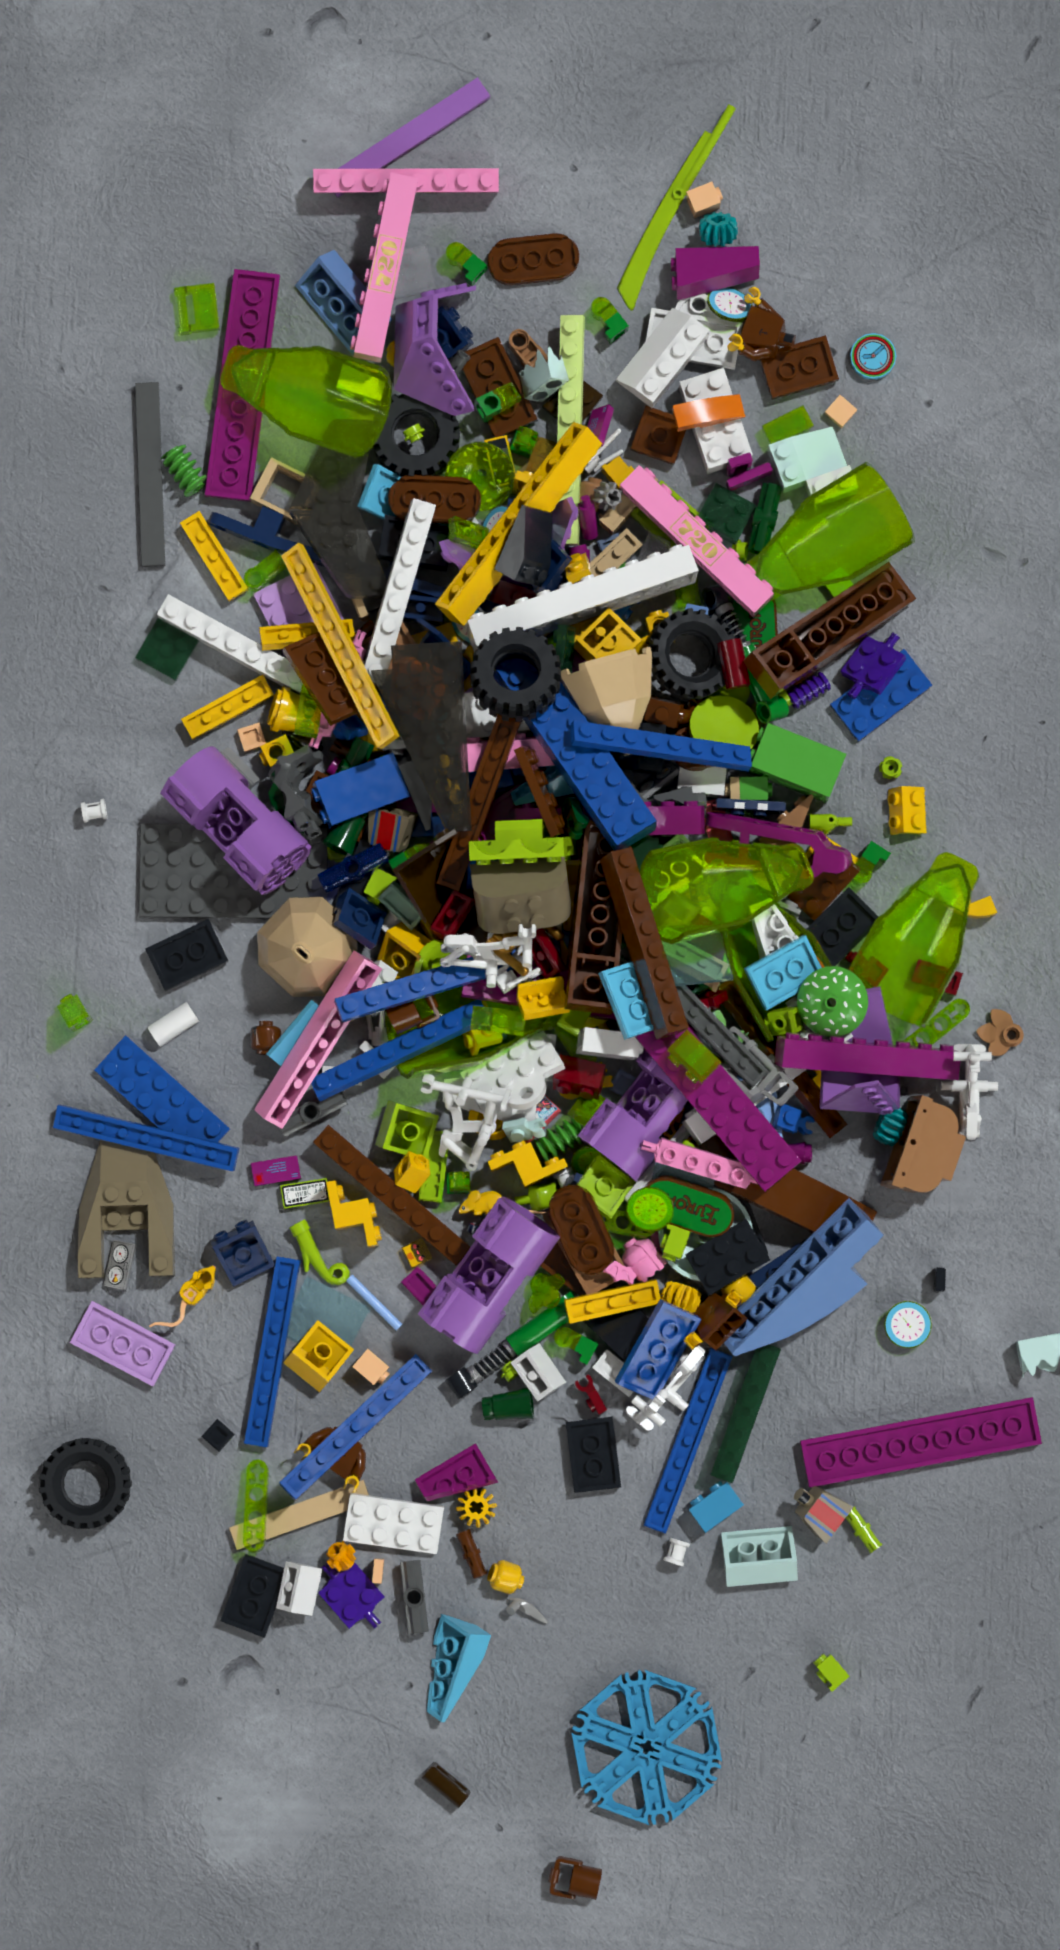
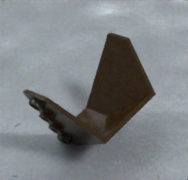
[392,828,489,943]

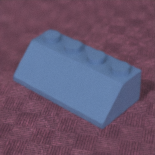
[295,250,393,355]

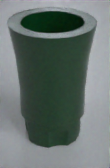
[323,813,368,857]
[482,1387,534,1420]

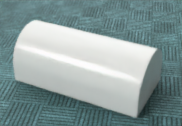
[147,1002,200,1047]

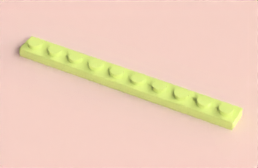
[557,315,585,546]

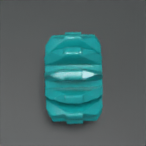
[699,212,738,247]
[873,1108,908,1146]

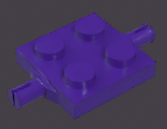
[841,632,906,699]
[318,1562,385,1629]

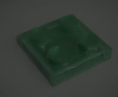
[698,483,756,545]
[135,618,199,681]
[553,624,576,673]

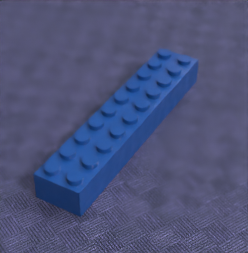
[493,659,657,851]

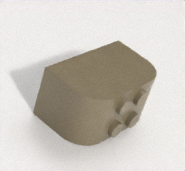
[470,857,572,934]

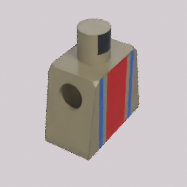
[368,805,418,861]
[794,1486,853,1544]

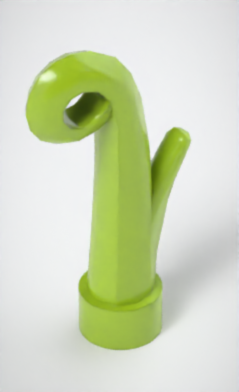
[289,1219,350,1285]

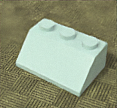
[721,1526,798,1587]

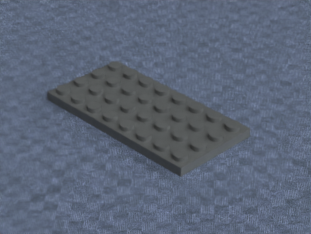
[139,823,328,919]

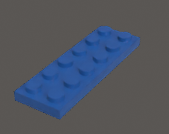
[94,1035,230,1164]

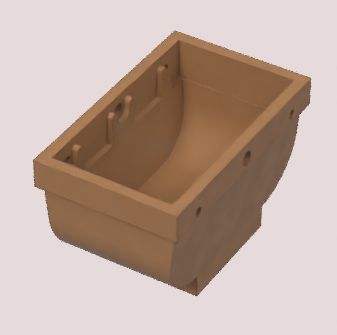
[880,1095,966,1192]

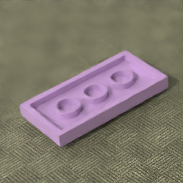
[70,1301,176,1387]

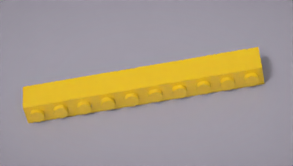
[435,422,602,626]

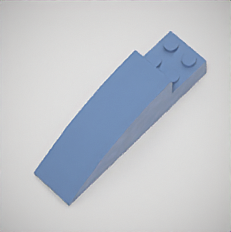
[724,1198,884,1356]

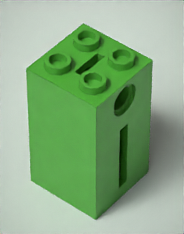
[748,723,846,803]

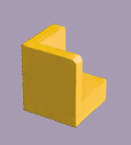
[601,456,634,489]

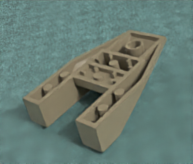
[78,1139,175,1279]

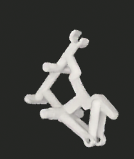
[440,924,536,988]
[941,1044,998,1140]
[421,1074,512,1171]
[625,1345,705,1431]

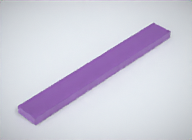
[334,77,490,198]

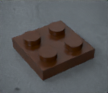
[630,406,686,465]

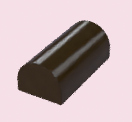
[422,1762,471,1808]

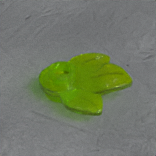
[528,1273,565,1314]

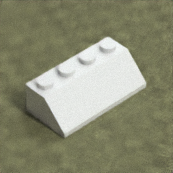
[616,308,710,408]

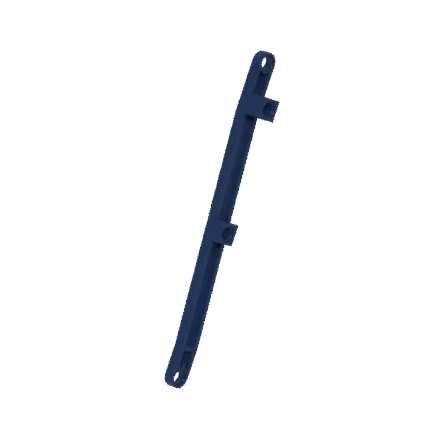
[207,506,561,637]

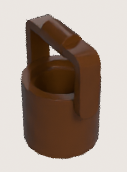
[385,995,440,1035]
[548,1856,602,1900]

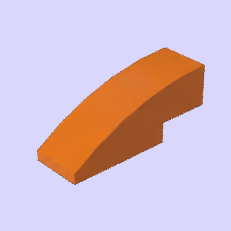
[672,394,745,432]

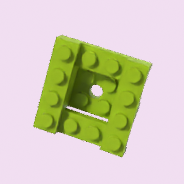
[469,819,577,865]

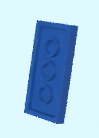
[830,649,932,742]
[615,1299,701,1400]

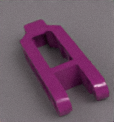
[701,812,852,881]

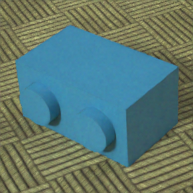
[688,1481,744,1533]

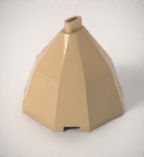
[560,647,652,756]
[257,897,357,997]

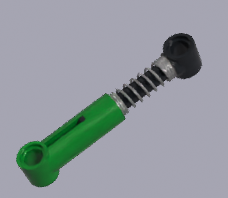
[702,584,789,724]
[445,1291,574,1399]

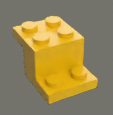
[556,607,642,661]
[488,1140,568,1188]
[326,1180,382,1248]

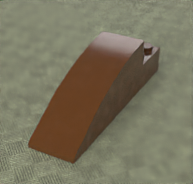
[743,562,916,699]
[564,820,631,1015]
[687,1134,877,1233]

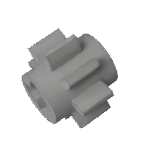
[593,481,622,510]

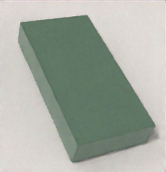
[378,881,422,931]

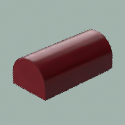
[717,638,751,690]
[430,890,475,940]
[532,928,567,979]

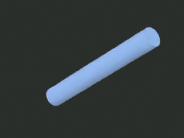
[346,1274,402,1331]

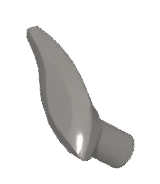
[506,1598,548,1624]

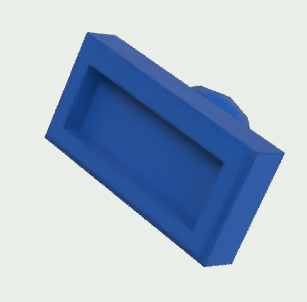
[333,715,368,740]

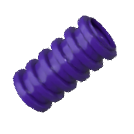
[787,672,831,710]

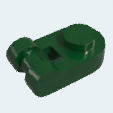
[562,797,589,840]

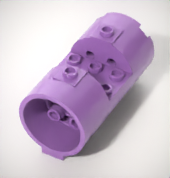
[160,746,311,895]
[578,1049,694,1182]
[418,1196,560,1354]

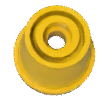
[267,686,317,734]

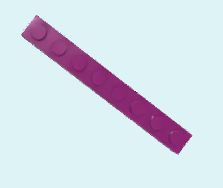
[514,801,705,836]
[774,1032,961,1080]

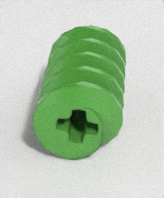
[161,444,207,497]
[533,1115,583,1161]

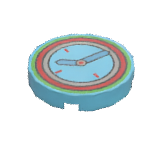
[850,333,896,380]

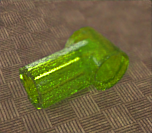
[244,550,287,592]

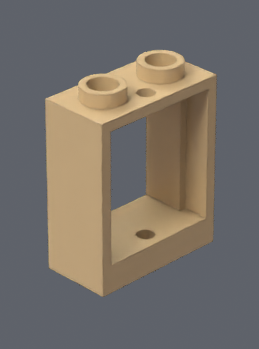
[250,457,323,527]

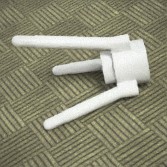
[584,429,623,474]
[496,945,542,994]
[366,1010,395,1046]

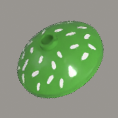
[797,966,868,1037]

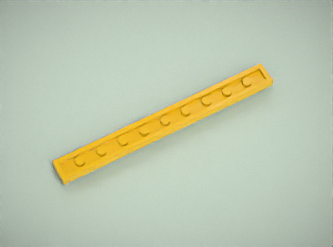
[281,543,399,749]

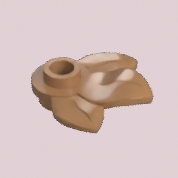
[976,1009,1024,1056]

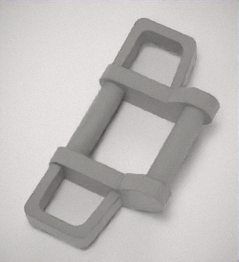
[721,1026,798,1106]

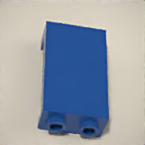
[311,753,410,828]

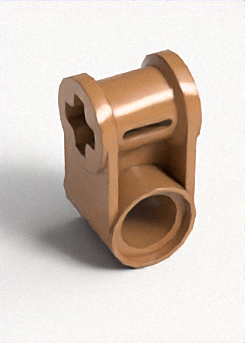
[508,329,548,369]

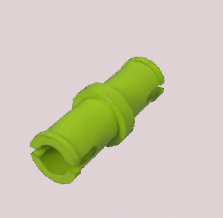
[846,1506,883,1554]

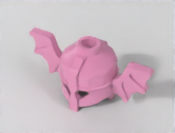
[603,1228,667,1285]

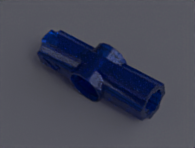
[317,843,390,893]

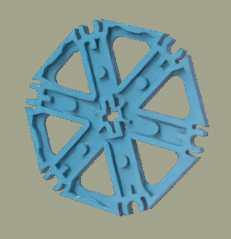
[571,1669,722,1825]

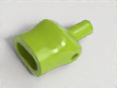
[809,814,852,835]
[514,1182,557,1211]

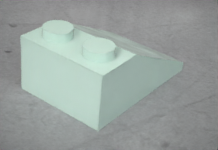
[767,427,847,493]

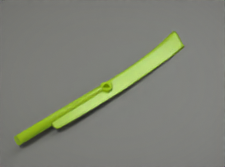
[617,104,736,311]

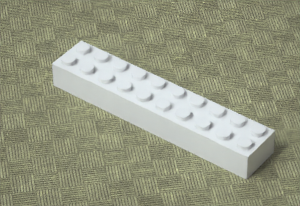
[467,544,699,652]

